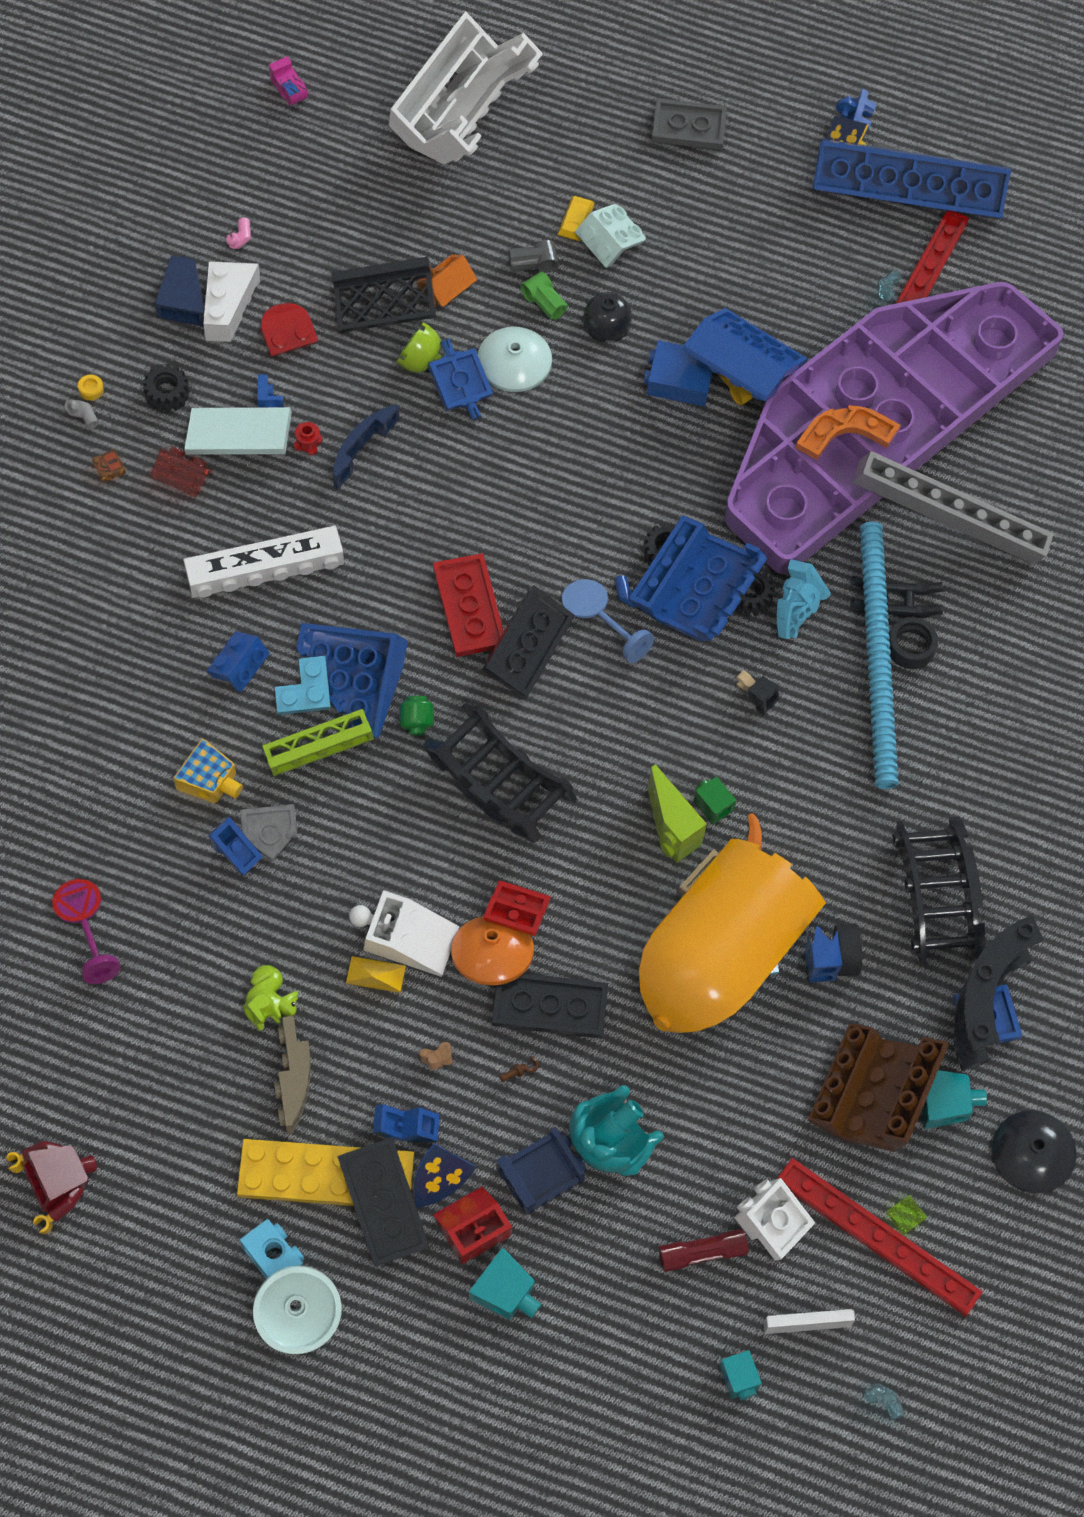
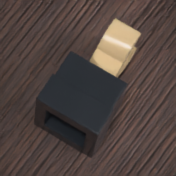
[736,670,779,715]

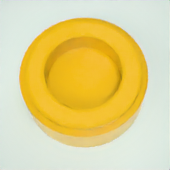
[78,375,104,401]

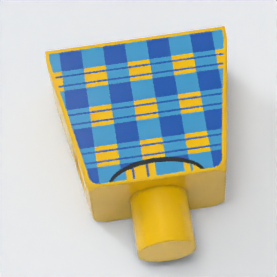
[174,738,243,803]

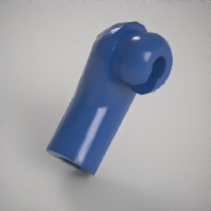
[615,575,637,608]

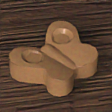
[419,1042,453,1070]

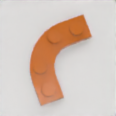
[796,406,901,460]

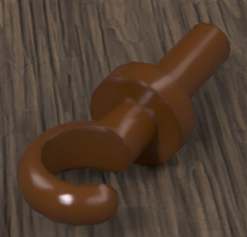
[499,1056,539,1082]

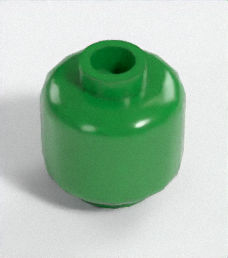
[399,696,434,736]

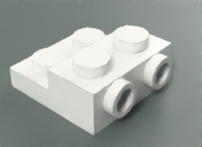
[734,1178,815,1261]

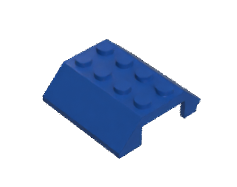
[629,515,767,642]

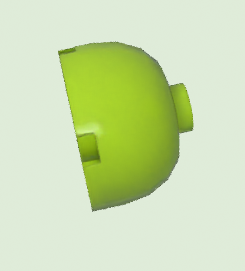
[395,322,442,373]

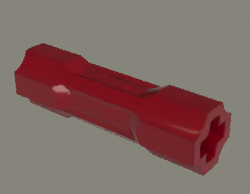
[659,1229,749,1272]

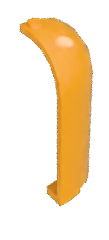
[639,839,826,1033]

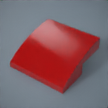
[483,880,551,936]

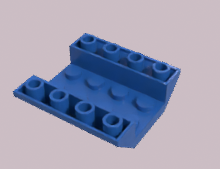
[682,308,808,401]

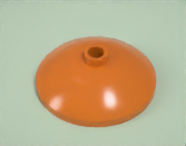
[451,916,534,985]

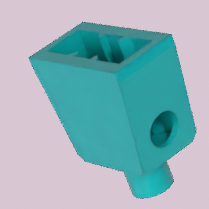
[922,1070,987,1129]
[469,1248,542,1320]

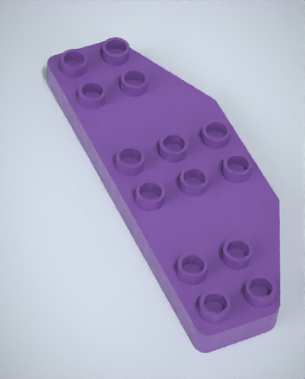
[725,282,1063,574]

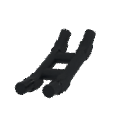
[850,575,943,618]

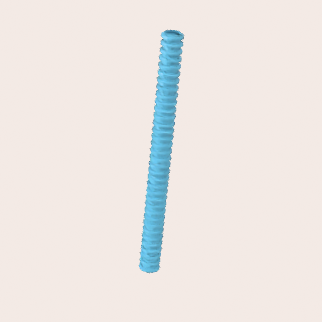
[860,521,899,789]

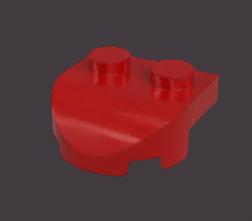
[260,303,318,358]

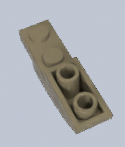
[274,1016,311,1134]

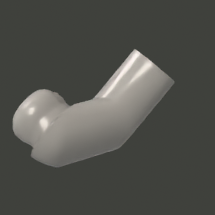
[64,399,99,429]

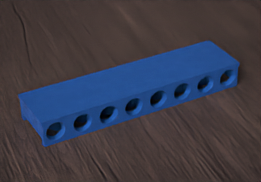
[813,139,1012,218]

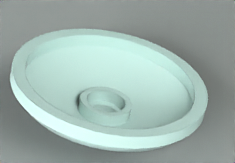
[478,327,552,392]
[253,1266,341,1354]

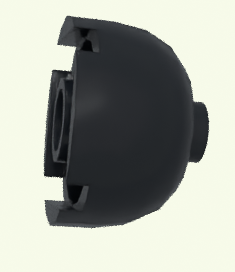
[583,292,632,342]

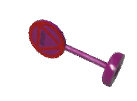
[52,879,120,984]

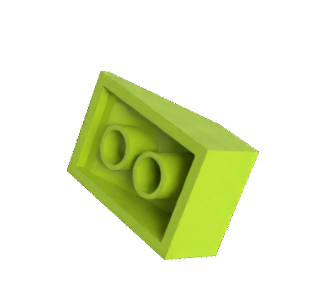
[647,764,707,863]

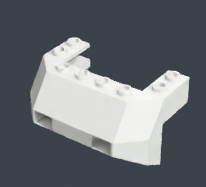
[389,11,543,164]

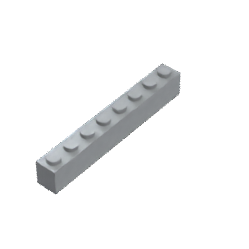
[852,451,1054,564]

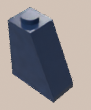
[155,255,205,327]

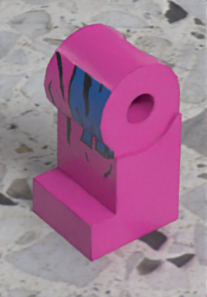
[269,56,308,106]

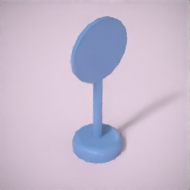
[562,579,654,663]

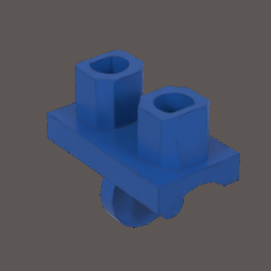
[836,88,876,135]

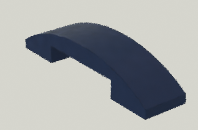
[333,404,399,489]

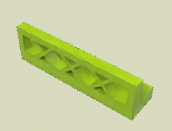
[262,709,374,776]

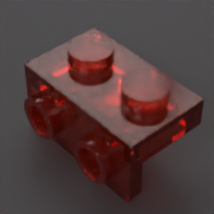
[150,446,213,497]

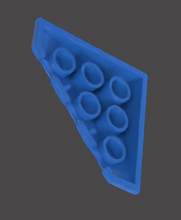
[297,623,408,738]

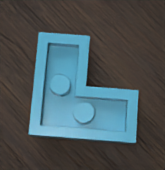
[275,656,331,715]

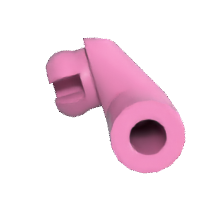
[226,218,251,249]

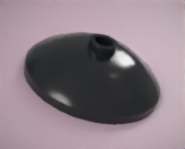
[991,1110,1077,1194]

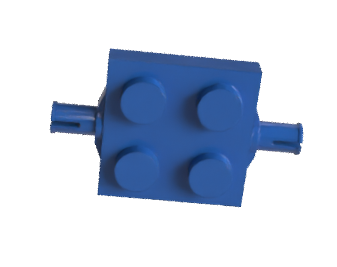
[428,338,493,420]

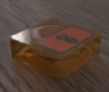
[92,449,126,483]

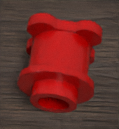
[294,422,323,456]

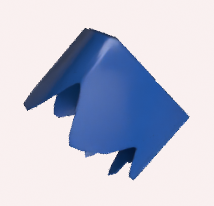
[804,926,842,983]

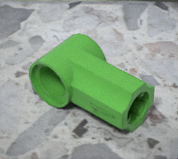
[520,272,568,320]

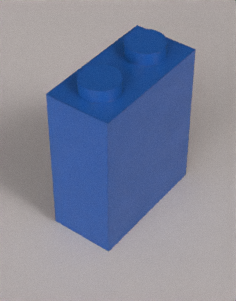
[644,340,713,407]

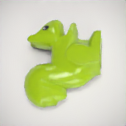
[243,965,299,1032]

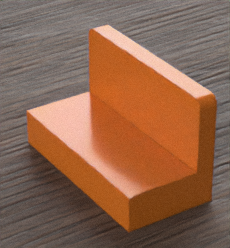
[416,255,477,307]

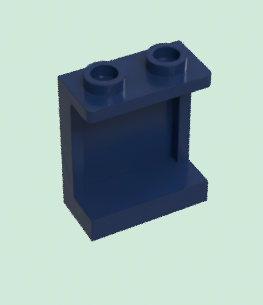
[496,1127,586,1215]

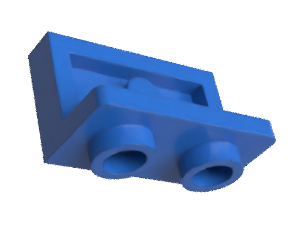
[207,631,269,692]

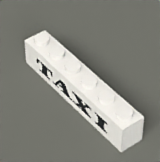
[184,526,344,598]

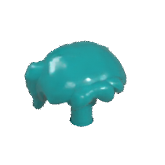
[569,1085,664,1177]

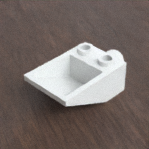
[349,890,459,977]

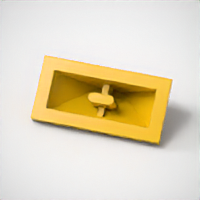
[346,956,406,993]

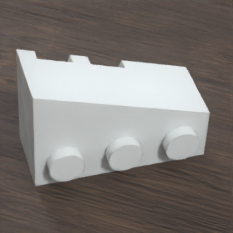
[204,262,260,342]

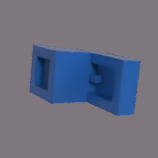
[373,1104,440,1143]

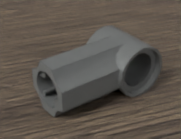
[509,240,559,273]

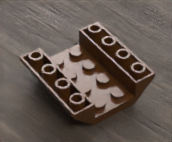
[808,1023,949,1152]

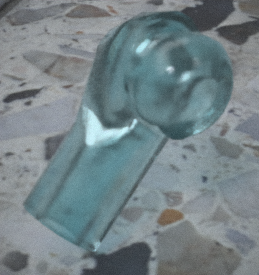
[877,270,902,301]

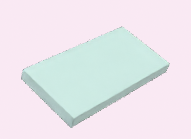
[184,407,292,455]

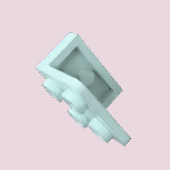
[575,204,646,268]

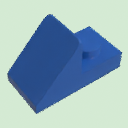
[208,817,263,875]

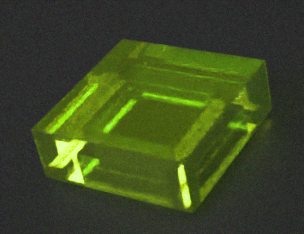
[886,1195,927,1236]

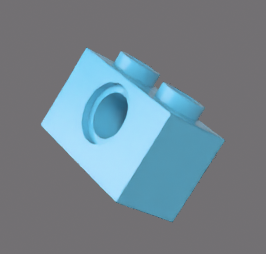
[240,1219,304,1279]

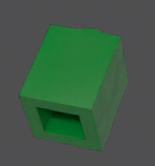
[693,776,737,825]

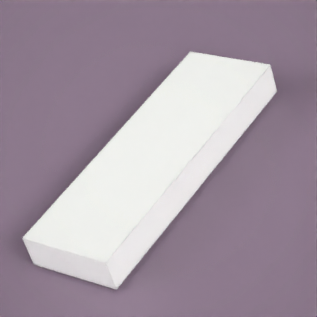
[764,1309,855,1334]

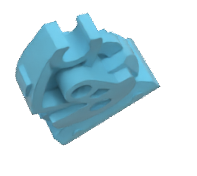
[777,559,831,639]

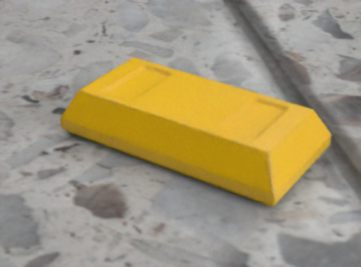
[557,196,595,242]

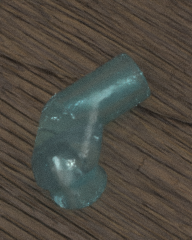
[864,1383,905,1420]

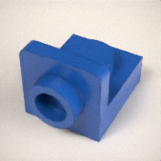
[258,374,284,408]

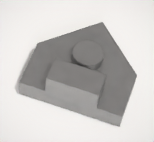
[240,804,297,861]

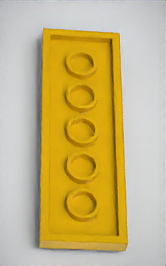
[237,1139,414,1206]

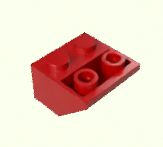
[433,1187,512,1265]

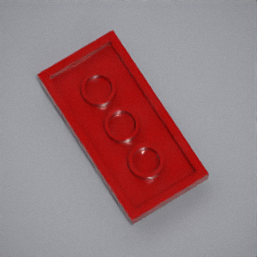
[433,553,504,657]

